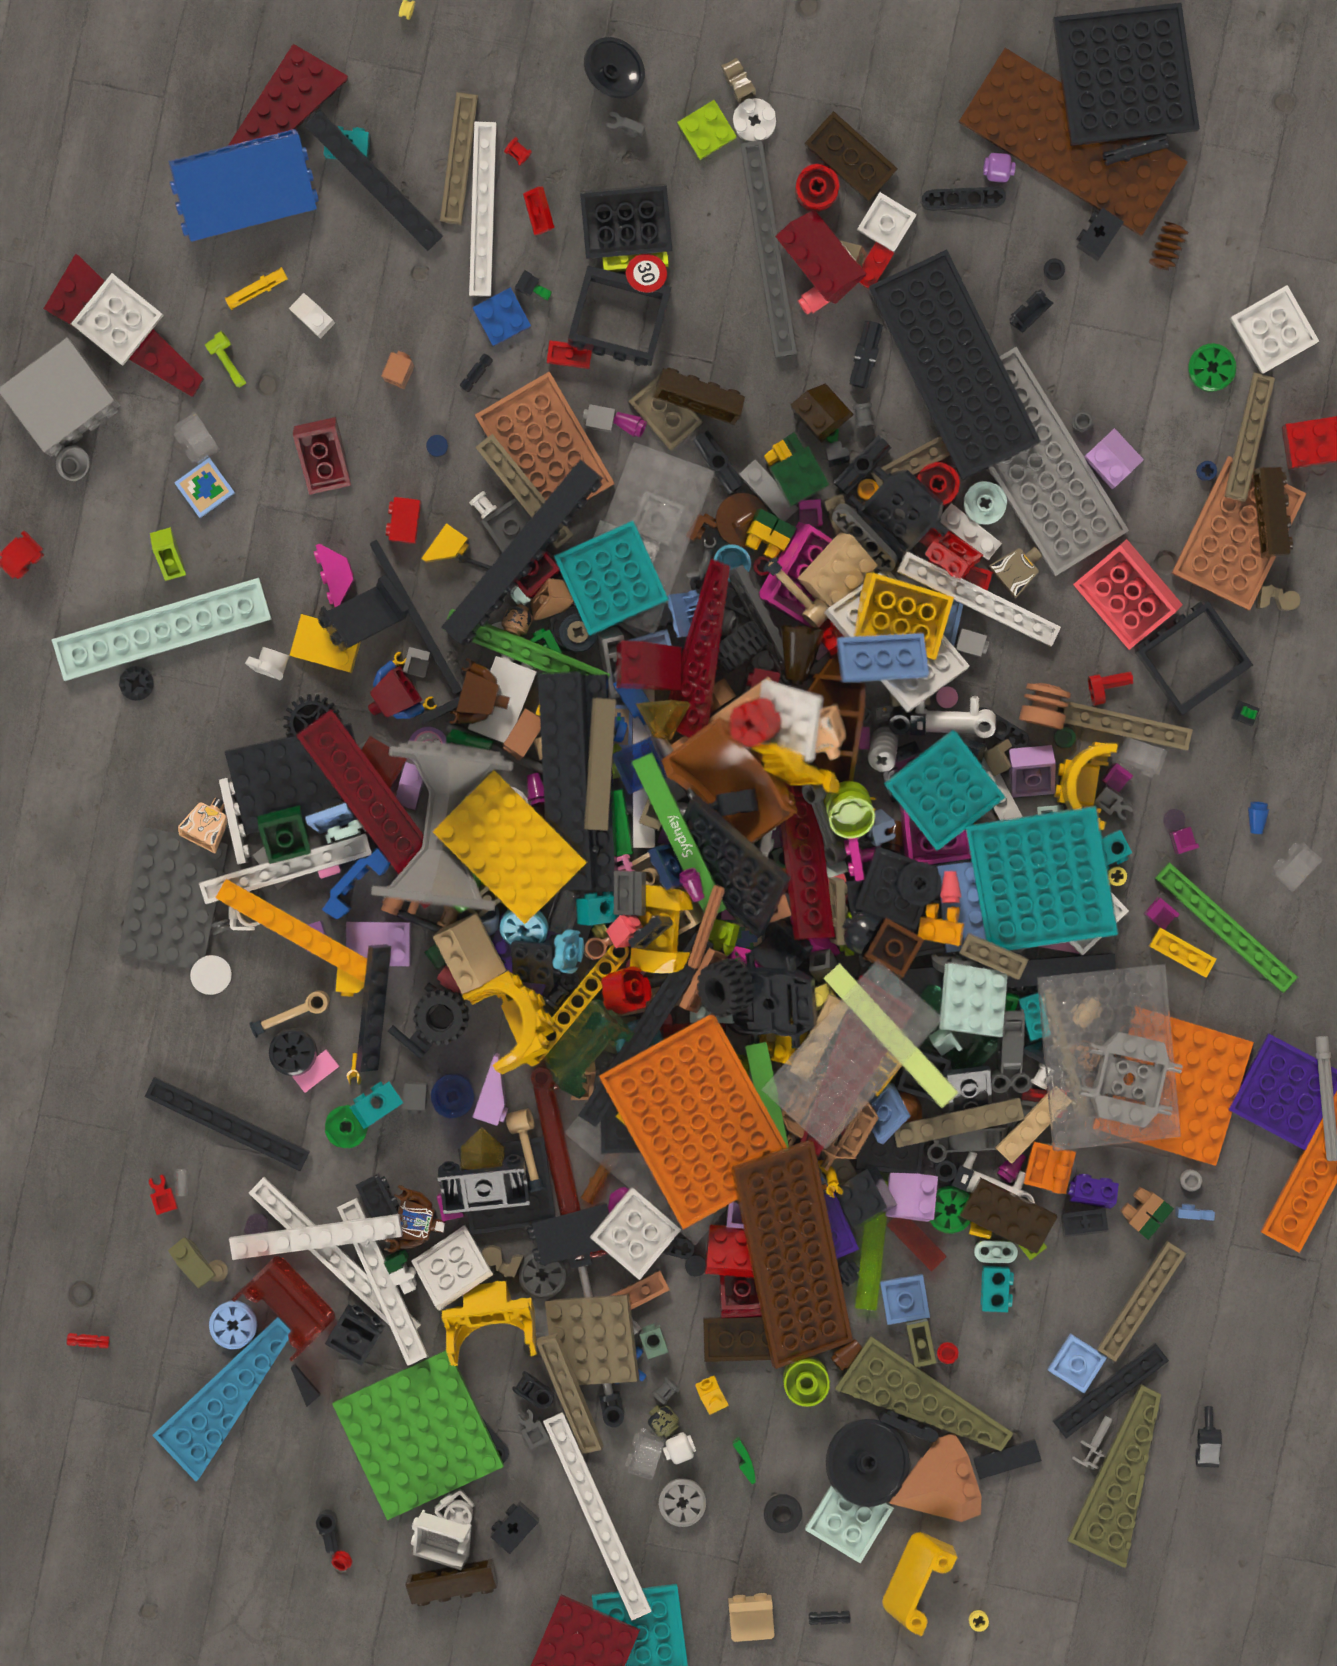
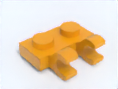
[918,902,964,946]

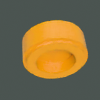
[857,479,879,501]

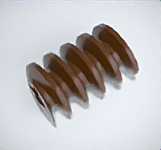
[1148,221,1189,270]

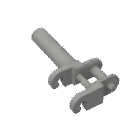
[1072,1415,1113,1469]

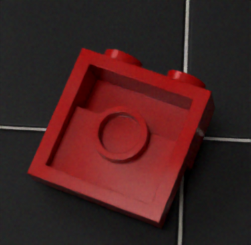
[925,531,983,579]

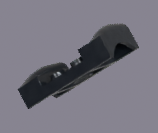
[438,1154,530,1214]

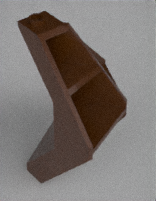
[790,652,866,783]

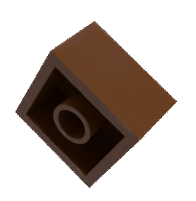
[862,918,924,979]

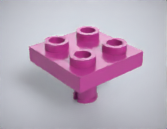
[844,838,880,881]

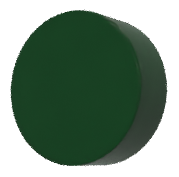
[1054,727,1076,749]

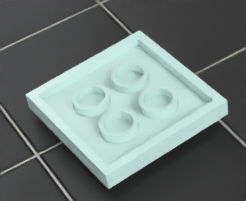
[939,963,1007,1037]
[805,1485,894,1563]

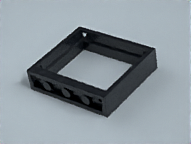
[568,265,672,366]
[1135,601,1253,716]

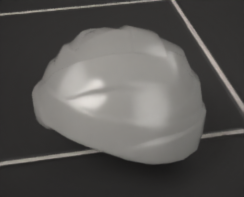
[56,446,89,481]

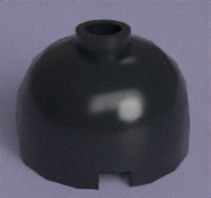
[842,911,882,956]

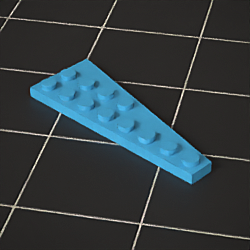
[152,1316,294,1481]

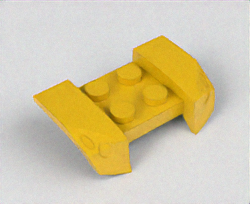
[752,744,840,793]
[630,885,693,973]

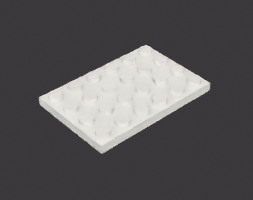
[824,571,970,712]

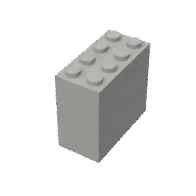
[0,338,121,457]

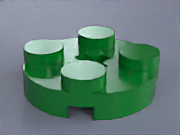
[325,1105,368,1148]

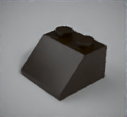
[790,383,854,443]

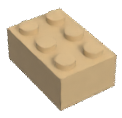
[797,532,878,607]

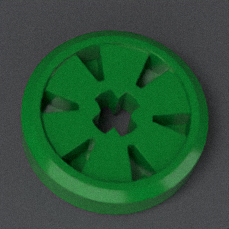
[1188,343,1236,392]
[930,1185,971,1233]

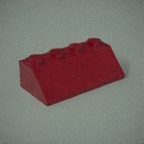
[775,210,867,304]

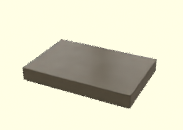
[628,374,703,451]

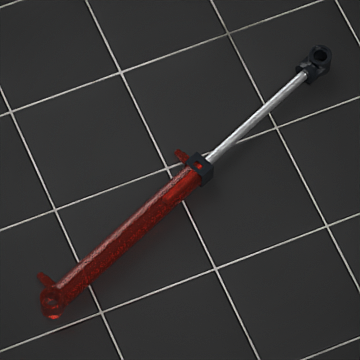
[531,1066,624,1427]

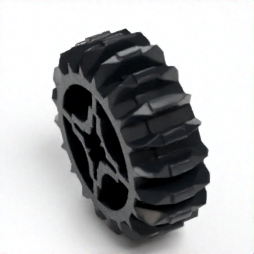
[283,694,342,737]

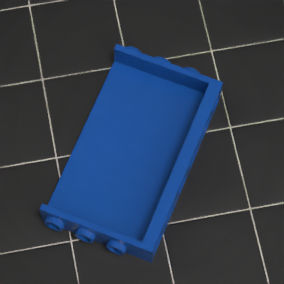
[168,129,319,241]

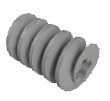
[868,727,899,772]

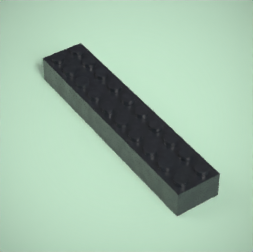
[538,671,595,891]

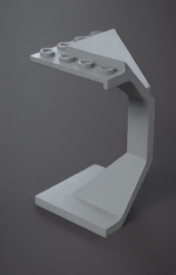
[371,741,513,910]

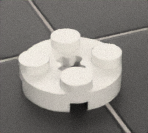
[733,98,776,142]

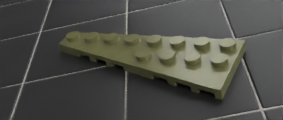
[835,1335,1013,1451]
[1067,1384,1161,1568]

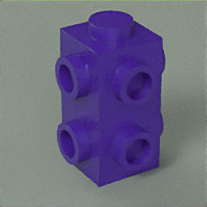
[1067,1174,1119,1209]

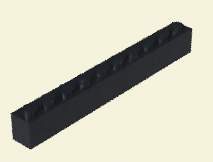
[441,459,603,645]
[899,953,1117,999]

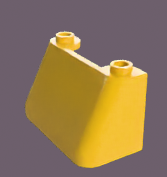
[882,1532,957,1636]

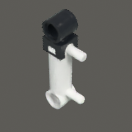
[889,696,996,738]
[934,1151,1035,1204]

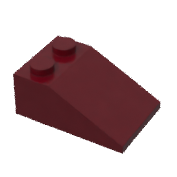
[293,417,351,495]
[616,640,681,691]
[719,1275,762,1318]

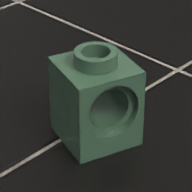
[640,1323,668,1359]

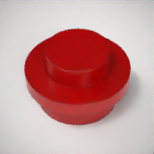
[937,1342,959,1364]
[331,1551,353,1571]

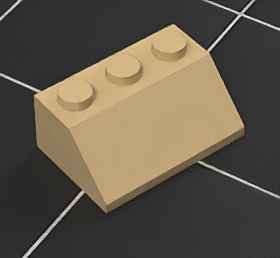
[433,913,506,994]

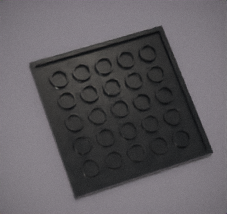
[1053,3,1200,146]

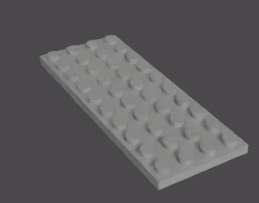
[988,347,1129,576]

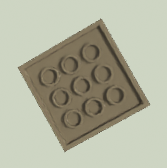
[545,1294,639,1385]

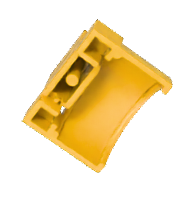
[1054,742,1118,830]

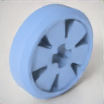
[209,1301,257,1349]

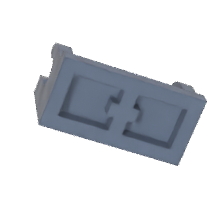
[864,809,895,847]

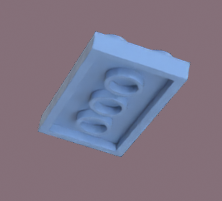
[837,633,929,682]
[936,862,986,952]

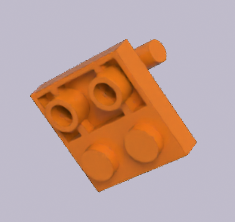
[1023,1141,1076,1194]

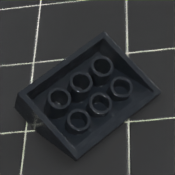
[580,184,672,259]

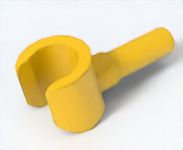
[347,1053,361,1085]

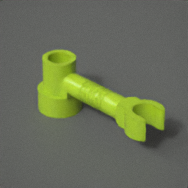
[205,330,246,388]

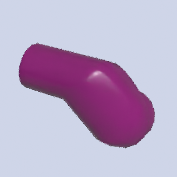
[608,1187,629,1213]

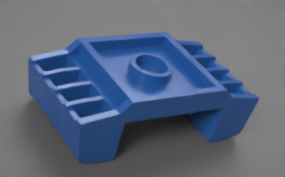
[322,849,390,919]

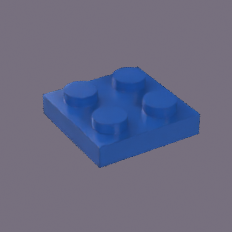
[473,287,531,347]

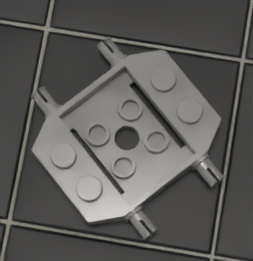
[1079,1032,1182,1128]

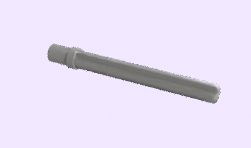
[1315,1036,1337,1161]

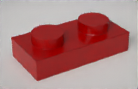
[523,186,555,235]
[859,242,894,289]
[547,340,592,369]
[811,618,844,656]

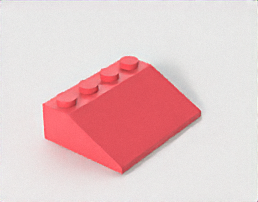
[1073,539,1183,650]

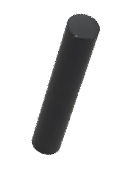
[397,910,443,932]

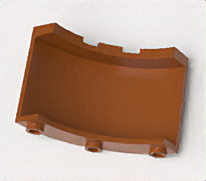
[662,717,798,844]

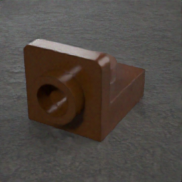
[686,513,718,542]

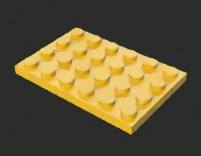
[432,770,587,924]

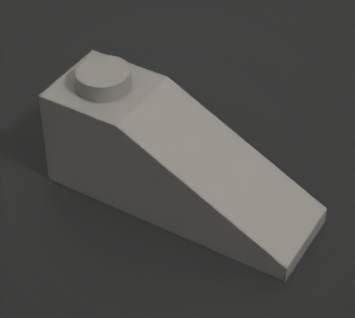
[739,460,799,521]
[597,626,624,699]

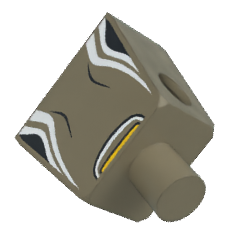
[988,547,1043,598]

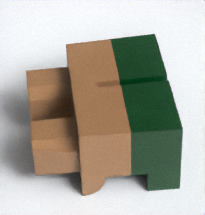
[1120,1187,1174,1240]

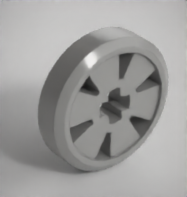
[659,1478,706,1527]

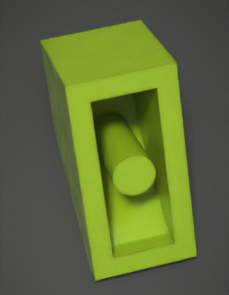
[150,527,186,581]

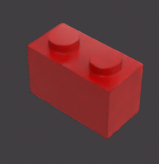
[386,497,421,544]

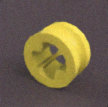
[399,0,415,20]
[1108,867,1127,886]
[969,1610,989,1632]

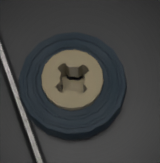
[559,614,598,652]

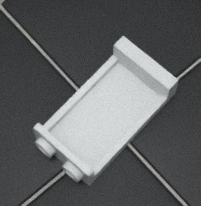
[468,654,537,743]

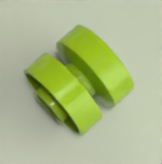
[825,781,875,838]
[783,1356,830,1407]

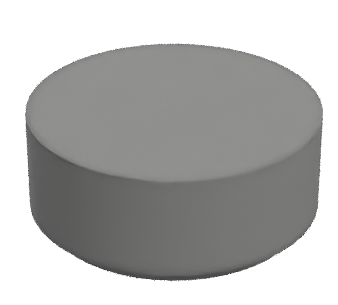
[1180,1169,1202,1192]

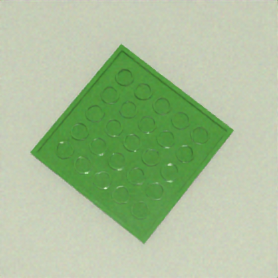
[332,1350,504,1520]

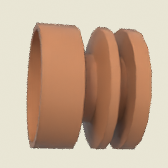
[1019,683,1071,730]

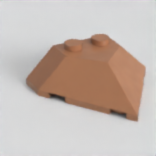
[889,1433,982,1522]

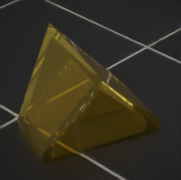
[635,700,690,740]
[461,1127,504,1169]

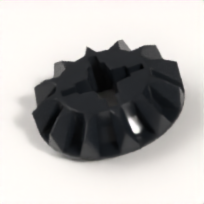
[119,666,154,701]

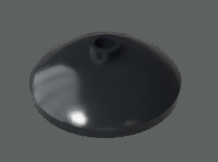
[584,37,645,99]

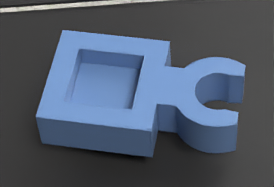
[1175,1204,1215,1220]

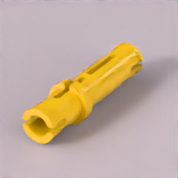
[225,267,288,310]

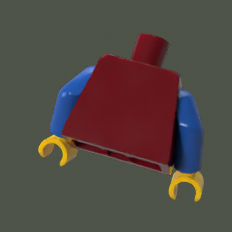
[368,652,437,719]

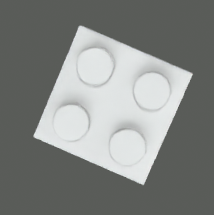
[857,192,917,252]

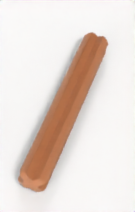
[688,885,724,969]

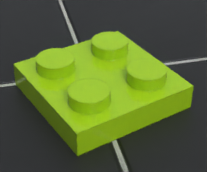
[677,100,737,160]

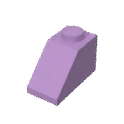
[396,762,424,810]

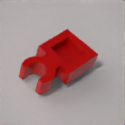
[149,1174,178,1215]

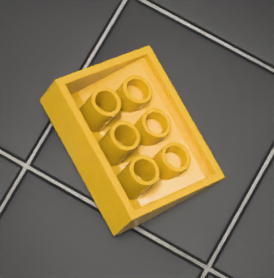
[854,573,954,660]

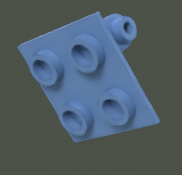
[668,590,700,637]

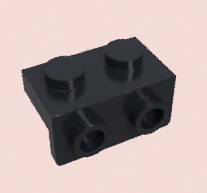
[355,1173,400,1218]

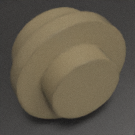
[209,1260,228,1282]

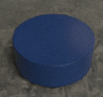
[426,435,448,457]

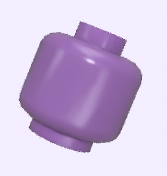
[983,153,1015,182]

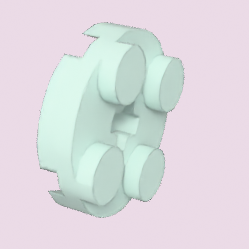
[963,481,1007,525]
[325,819,366,844]

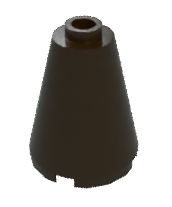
[781,625,824,685]

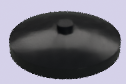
[826,1419,910,1507]

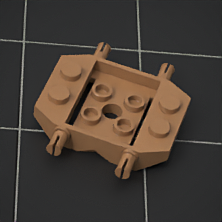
[782,1069,879,1171]

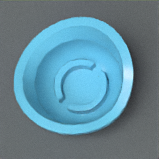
[714,545,751,582]

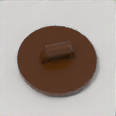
[715,493,768,547]

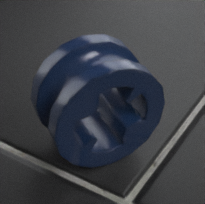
[1196,461,1217,481]

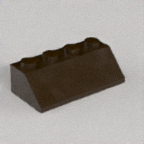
[653,367,745,425]
[1253,467,1293,558]
[405,1558,498,1606]

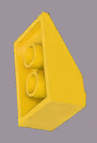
[289,614,361,673]

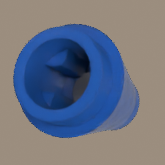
[1248,802,1270,834]

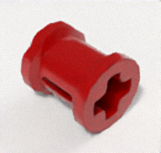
[504,137,532,166]

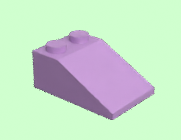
[346,922,411,966]
[473,1053,508,1126]

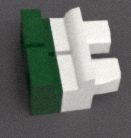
[384,1249,417,1294]

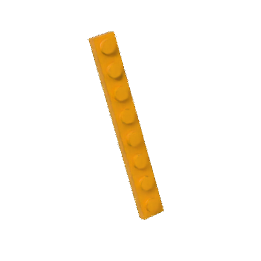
[215,879,367,982]

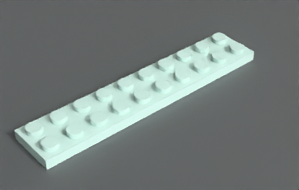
[52,578,272,681]

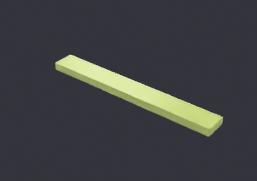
[824,964,958,1108]

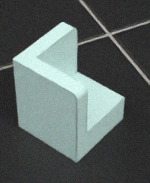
[929,1029,962,1056]

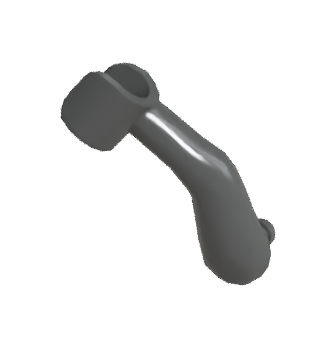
[687,537,717,581]

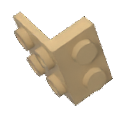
[728,1593,774,1642]

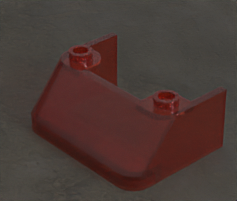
[232,1256,335,1362]

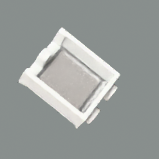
[411,1510,471,1570]

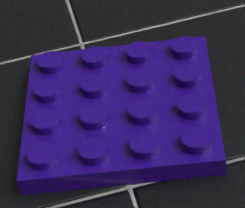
[1228,1033,1337,1150]

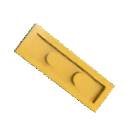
[1149,927,1217,978]

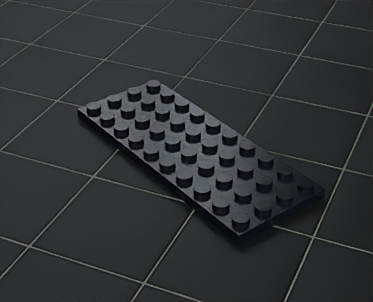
[869,249,1041,480]

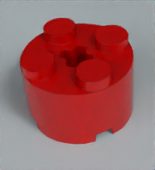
[795,164,839,212]
[916,462,960,506]
[0,530,44,579]
[730,698,781,746]
[601,966,651,1014]

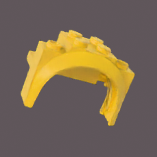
[462,971,554,1074]
[442,1281,537,1366]

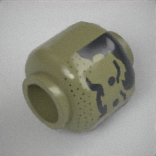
[648,1405,679,1438]

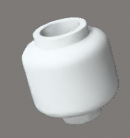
[663,1432,696,1464]

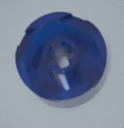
[431,1073,475,1118]

